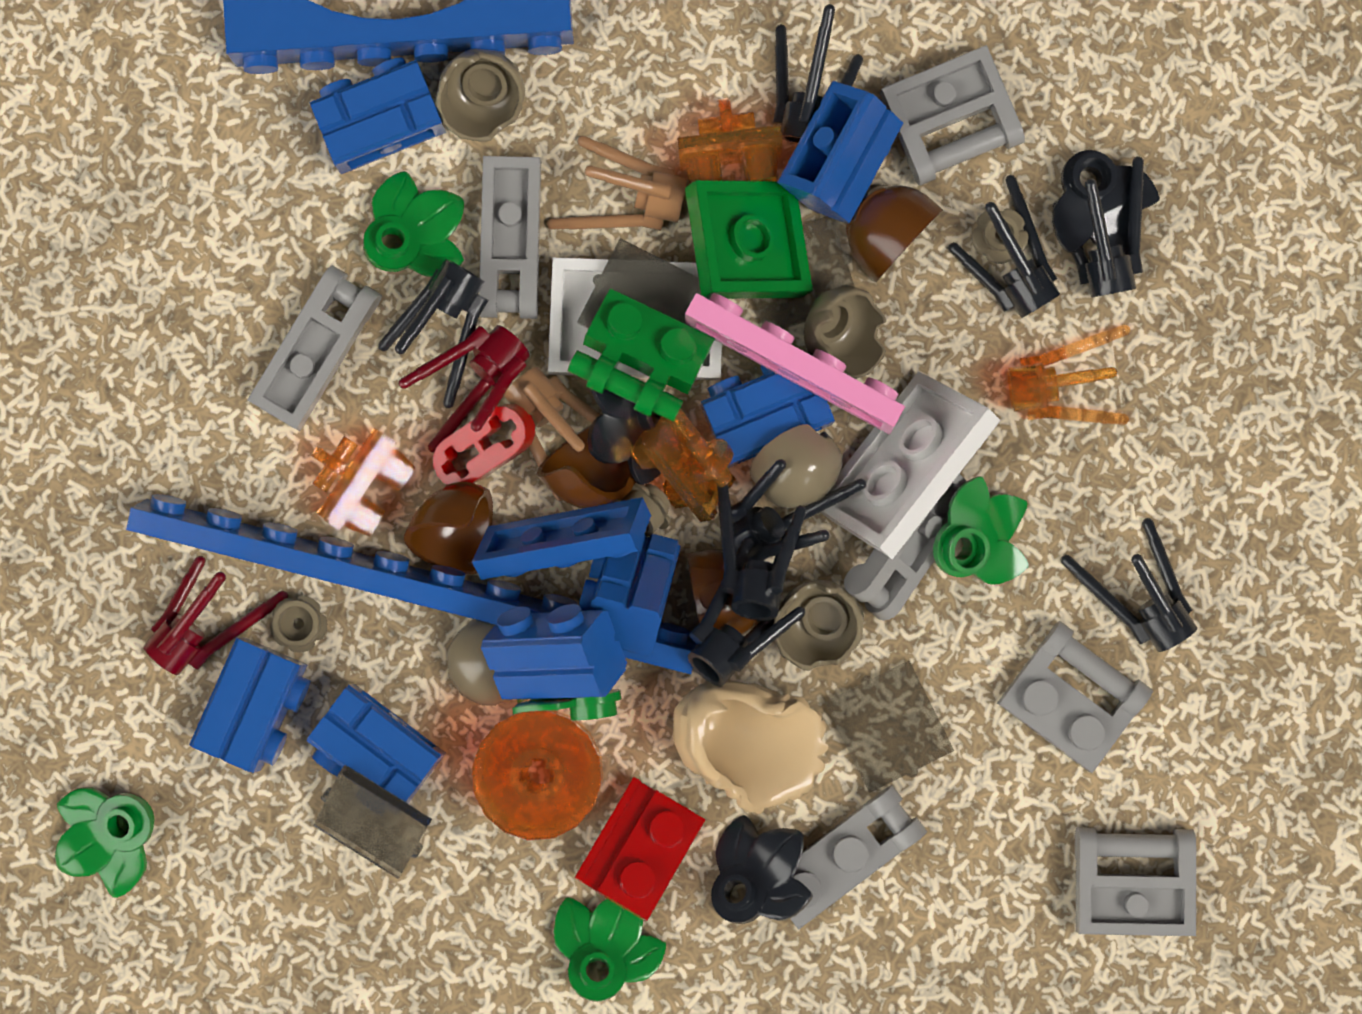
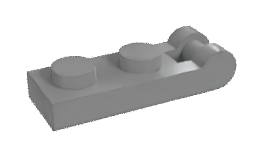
[479,156,542,319]
[247,265,382,431]
[844,473,967,621]
[790,785,927,930]

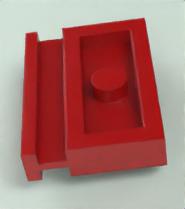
[574,777,706,922]

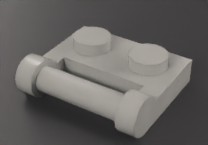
[880,45,1025,186]
[997,621,1153,773]
[1075,827,1196,936]

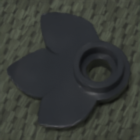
[1052,150,1160,255]
[587,389,682,485]
[711,815,813,924]

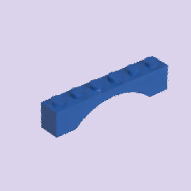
[223,0,574,74]

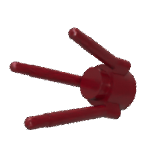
[398,325,530,453]
[143,556,288,676]

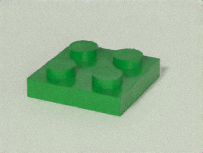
[685,180,813,299]

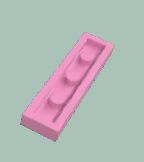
[685,293,905,435]

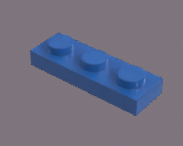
[472,497,651,580]

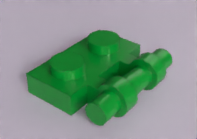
[567,288,715,422]

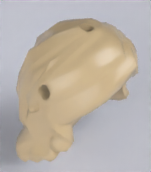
[673,681,828,815]

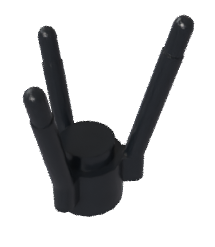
[772,4,863,143]
[1052,156,1144,298]
[948,175,1060,318]
[378,258,489,408]
[731,459,866,562]
[717,480,807,621]
[1061,518,1197,652]
[687,537,805,687]

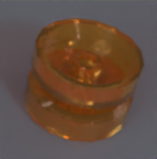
[472,710,604,840]

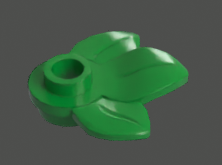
[363,171,464,277]
[933,476,1029,585]
[512,689,622,721]
[55,787,155,898]
[554,897,666,1002]

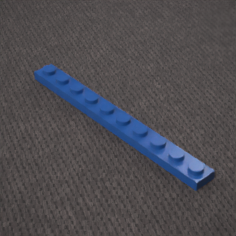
[126,494,697,674]

